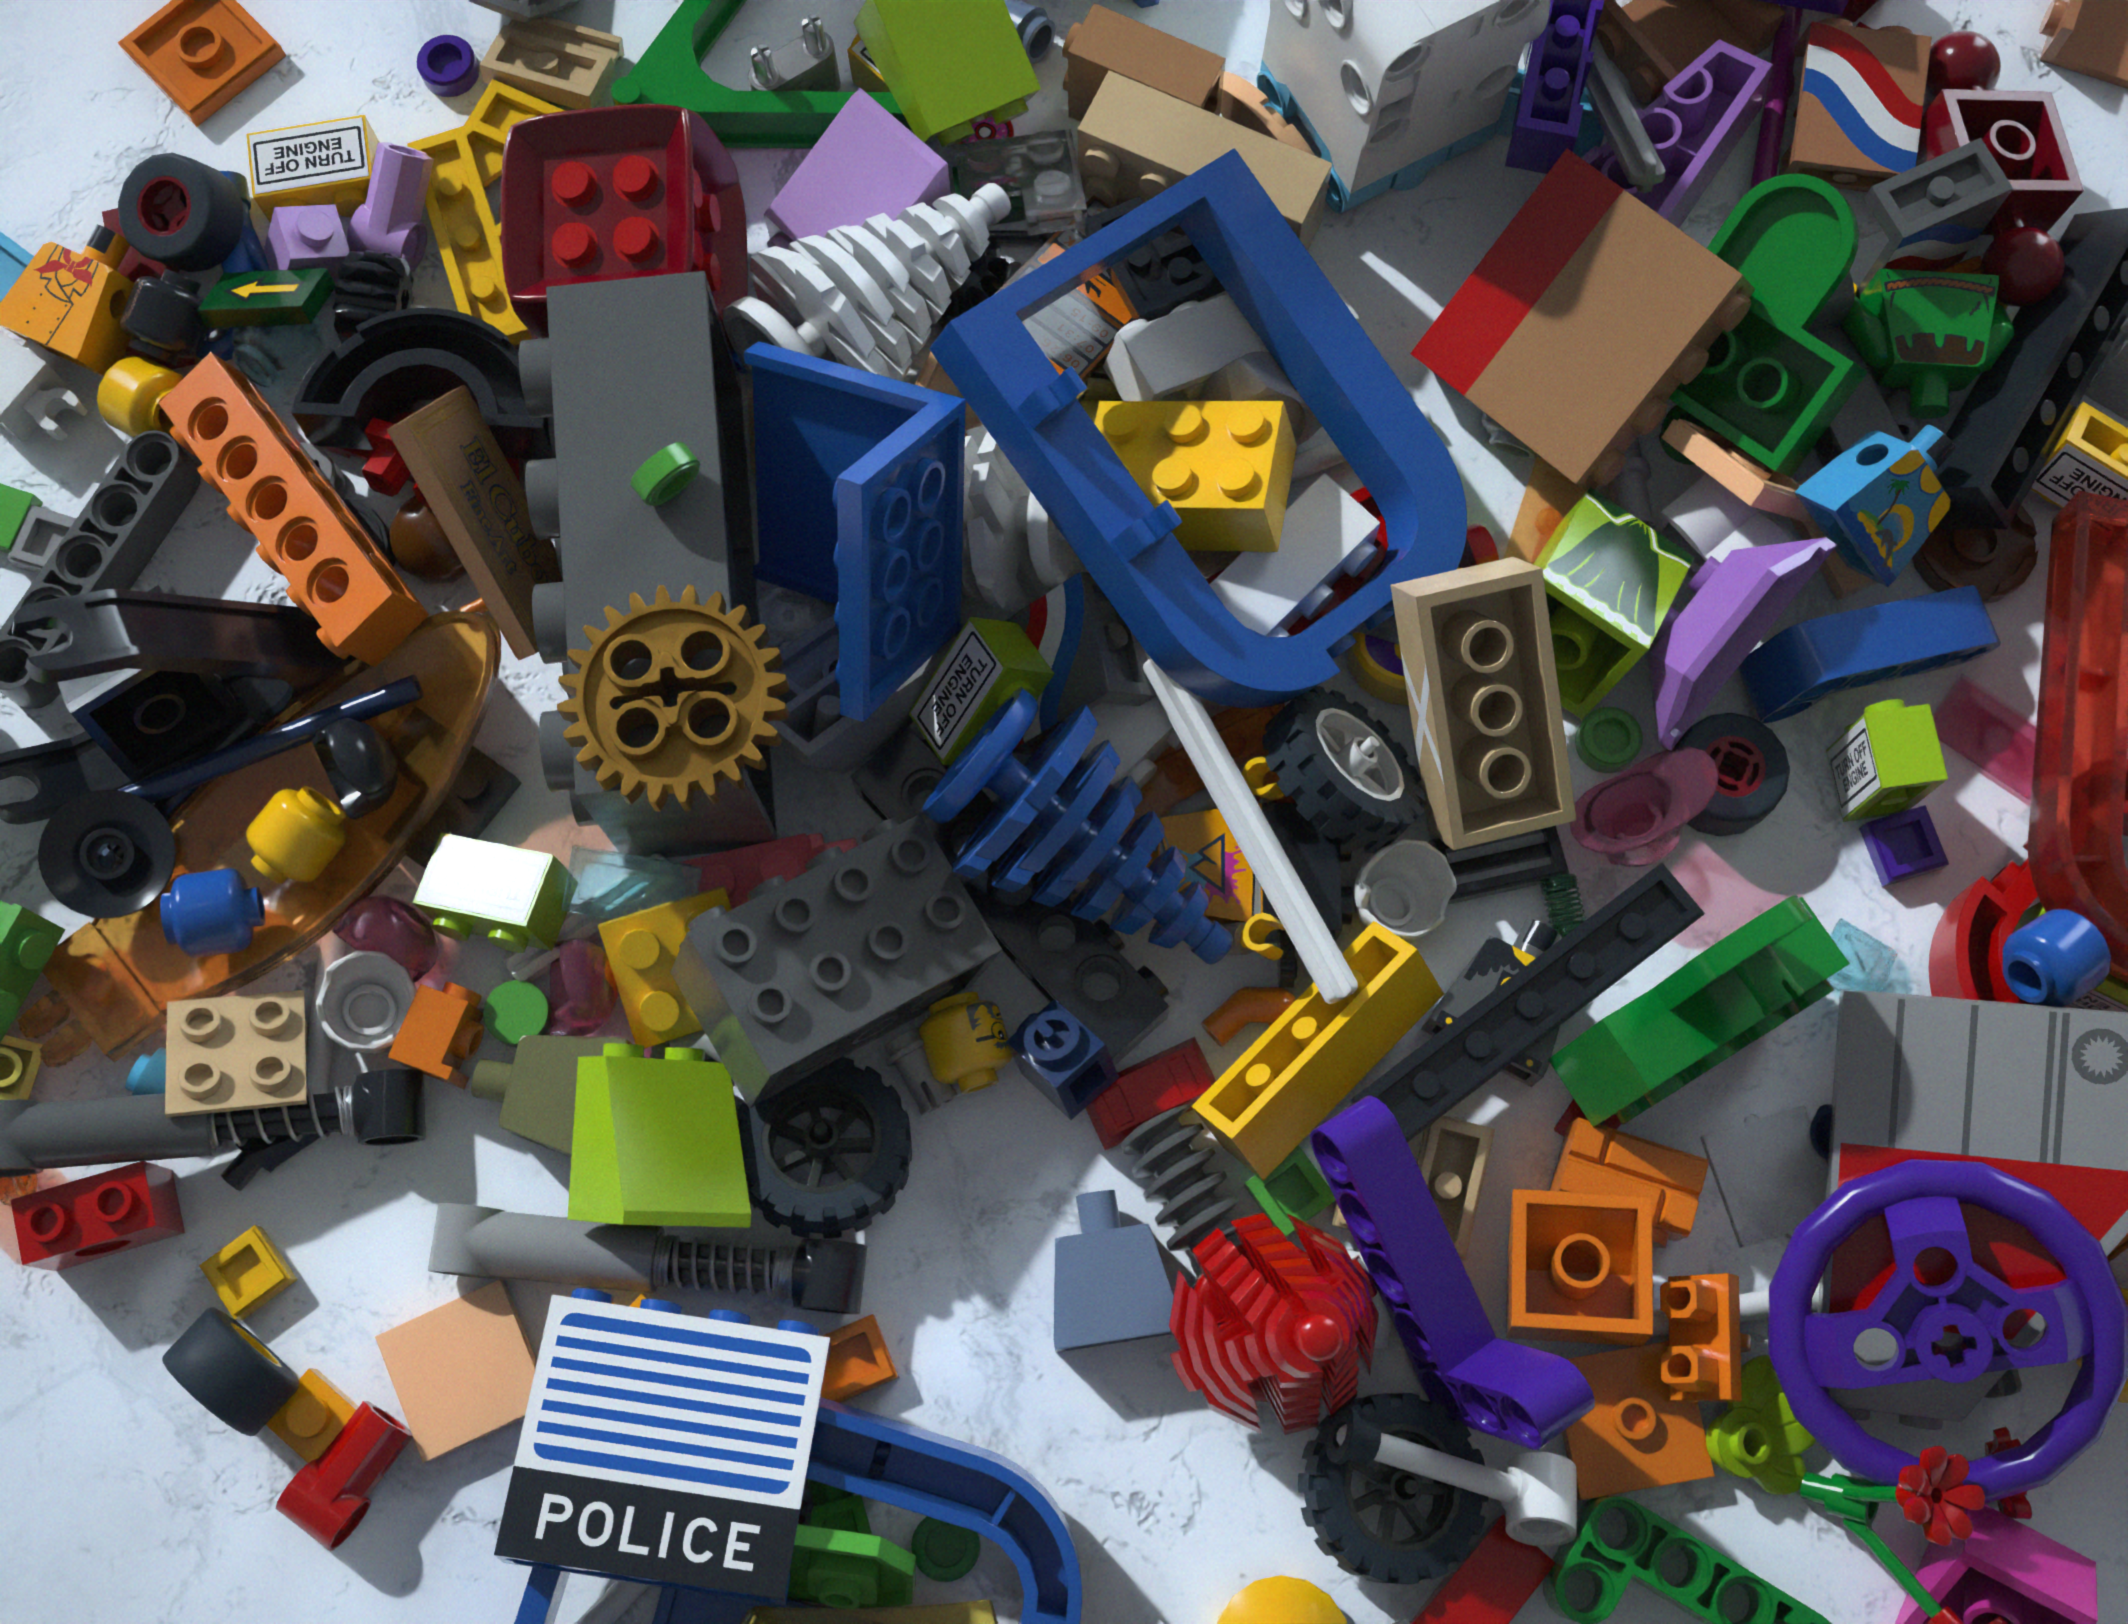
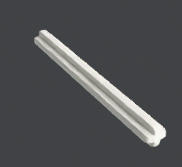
[1143,658,1358,1004]

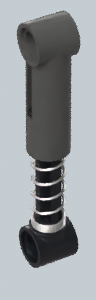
[0,1069,426,1178]

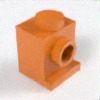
[388,981,484,1090]

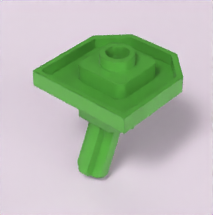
[787,1479,916,1612]

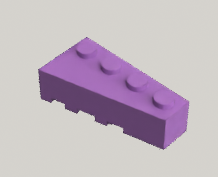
[1581,39,1773,228]

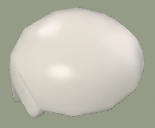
[1353,838,1457,944]
[316,950,417,1053]

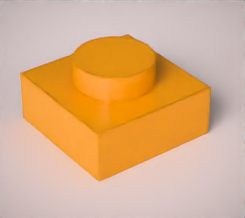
[265,1368,359,1463]

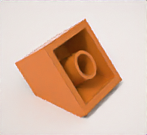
[1506,1189,1653,1346]

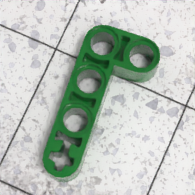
[1543,1496,1832,1624]

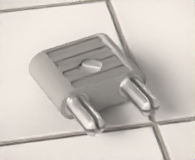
[748,14,841,92]

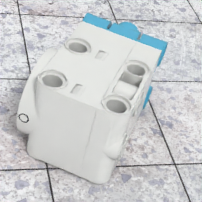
[1256,0,1550,214]

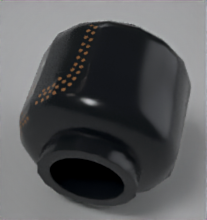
[119,269,208,366]

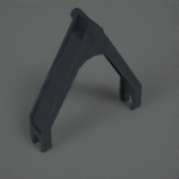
[0,589,391,825]

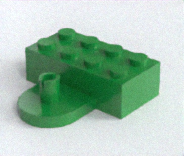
[1668,174,1868,477]
[1548,894,1850,1127]

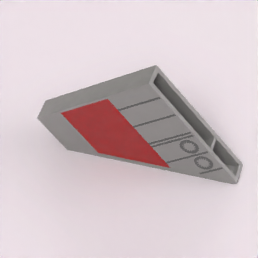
[1818,989,2128,1430]

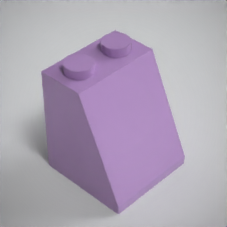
[764,88,951,250]

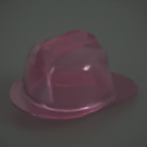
[1569,746,1719,867]

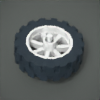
[1262,686,1425,853]

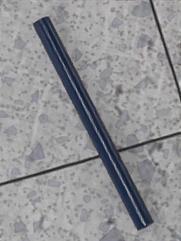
[118,674,424,804]

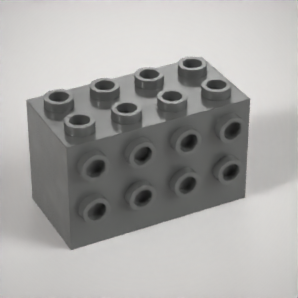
[670,814,1002,1109]

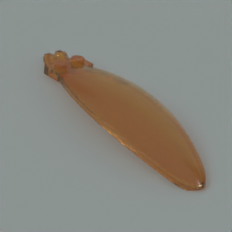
[17,610,501,1068]

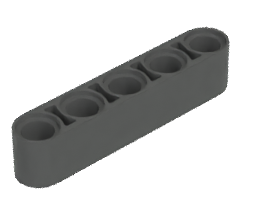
[0,430,200,709]

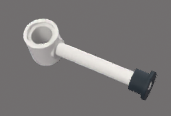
[1326,1406,1577,1547]

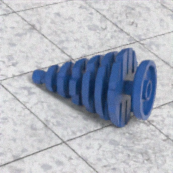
[922,687,1234,965]

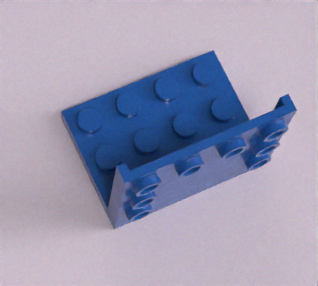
[744,341,966,722]

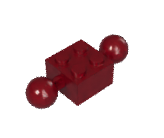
[1916,30,2084,307]

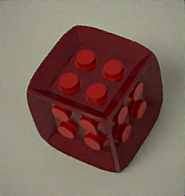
[501,104,748,349]

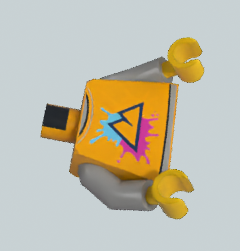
[1146,757,1285,961]

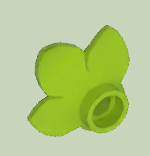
[1706,1355,1816,1495]

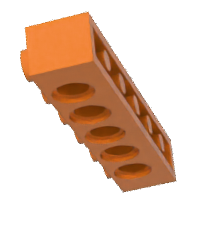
[159,352,429,667]

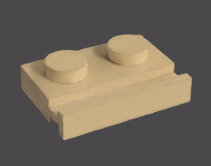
[480,16,625,110]

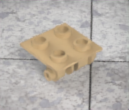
[165,990,309,1118]

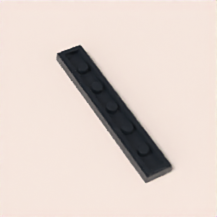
[1350,863,1705,1143]

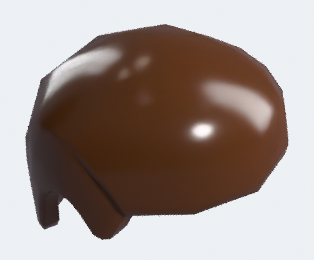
[390,495,467,584]

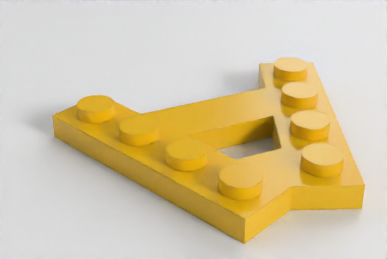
[407,79,565,346]

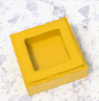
[199,1225,298,1321]

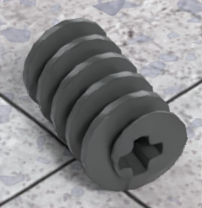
[1120,1103,1239,1254]

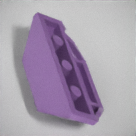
[1647,537,1837,751]

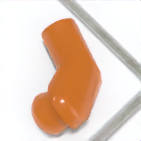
[1201,986,1296,1047]

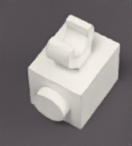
[0,331,89,443]

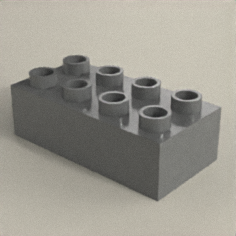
[519,271,777,862]

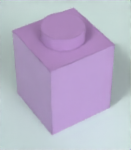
[264,204,350,297]

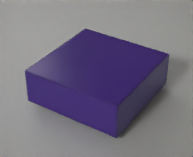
[1859,805,1949,887]

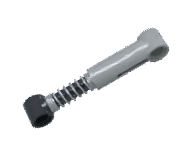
[428,1203,868,1314]

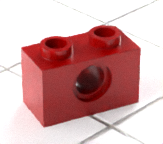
[10,1161,185,1271]

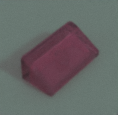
[1933,674,2073,802]

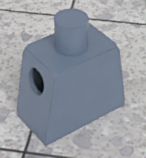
[1053,1190,1174,1353]

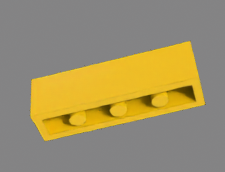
[1191,921,1444,1181]

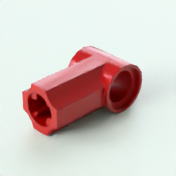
[275,1401,413,1552]

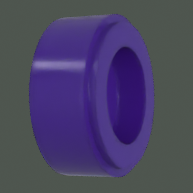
[416,35,479,97]

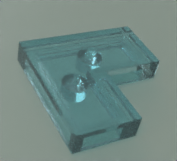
[561,844,703,919]

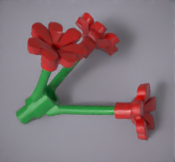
[1800,1426,2032,1624]

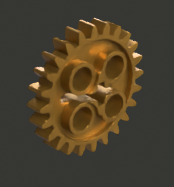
[557,585,790,812]

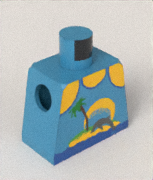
[1795,425,1956,587]

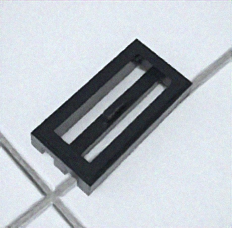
[1428,826,1570,905]

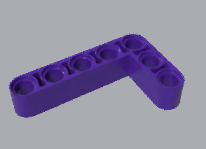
[1310,1095,1595,1450]

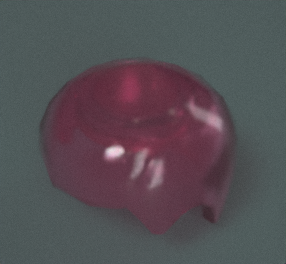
[332,894,439,982]
[550,938,618,1036]

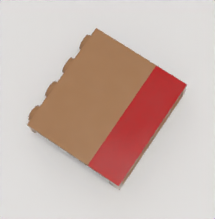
[1410,148,1755,491]

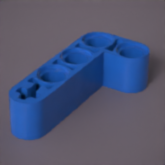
[1738,585,2001,724]

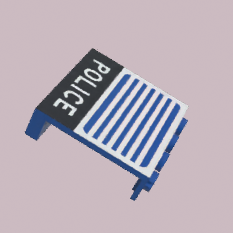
[494,1288,831,1606]

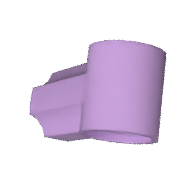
[346,142,434,273]

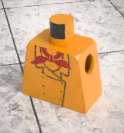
[0,224,134,377]

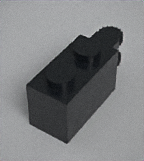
[1262,803,1353,988]

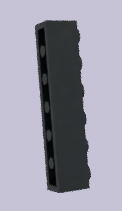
[1934,208,2128,529]

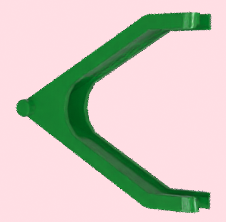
[611,0,933,149]

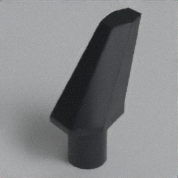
[220,1133,326,1191]

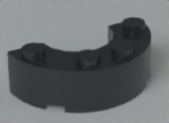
[291,308,554,460]

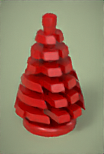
[1169,1212,1379,1435]

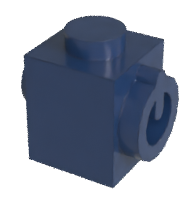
[1005,999,1119,1120]

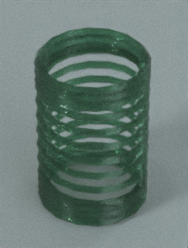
[1539,874,1587,939]

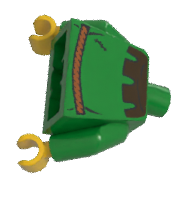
[1840,268,2014,419]

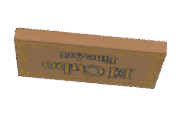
[387,385,563,661]

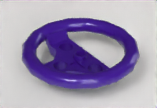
[1768,1159,2128,1504]

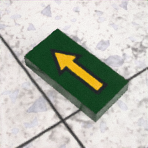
[197,268,336,328]

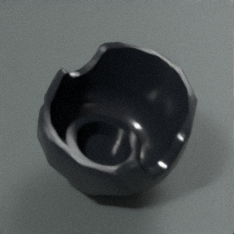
[312,718,398,820]

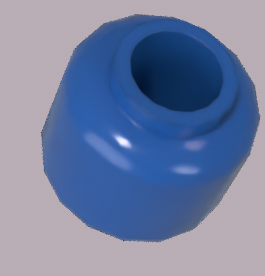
[160,868,265,958]
[2003,909,2111,1007]

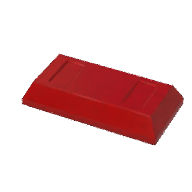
[1085,1036,1216,1151]

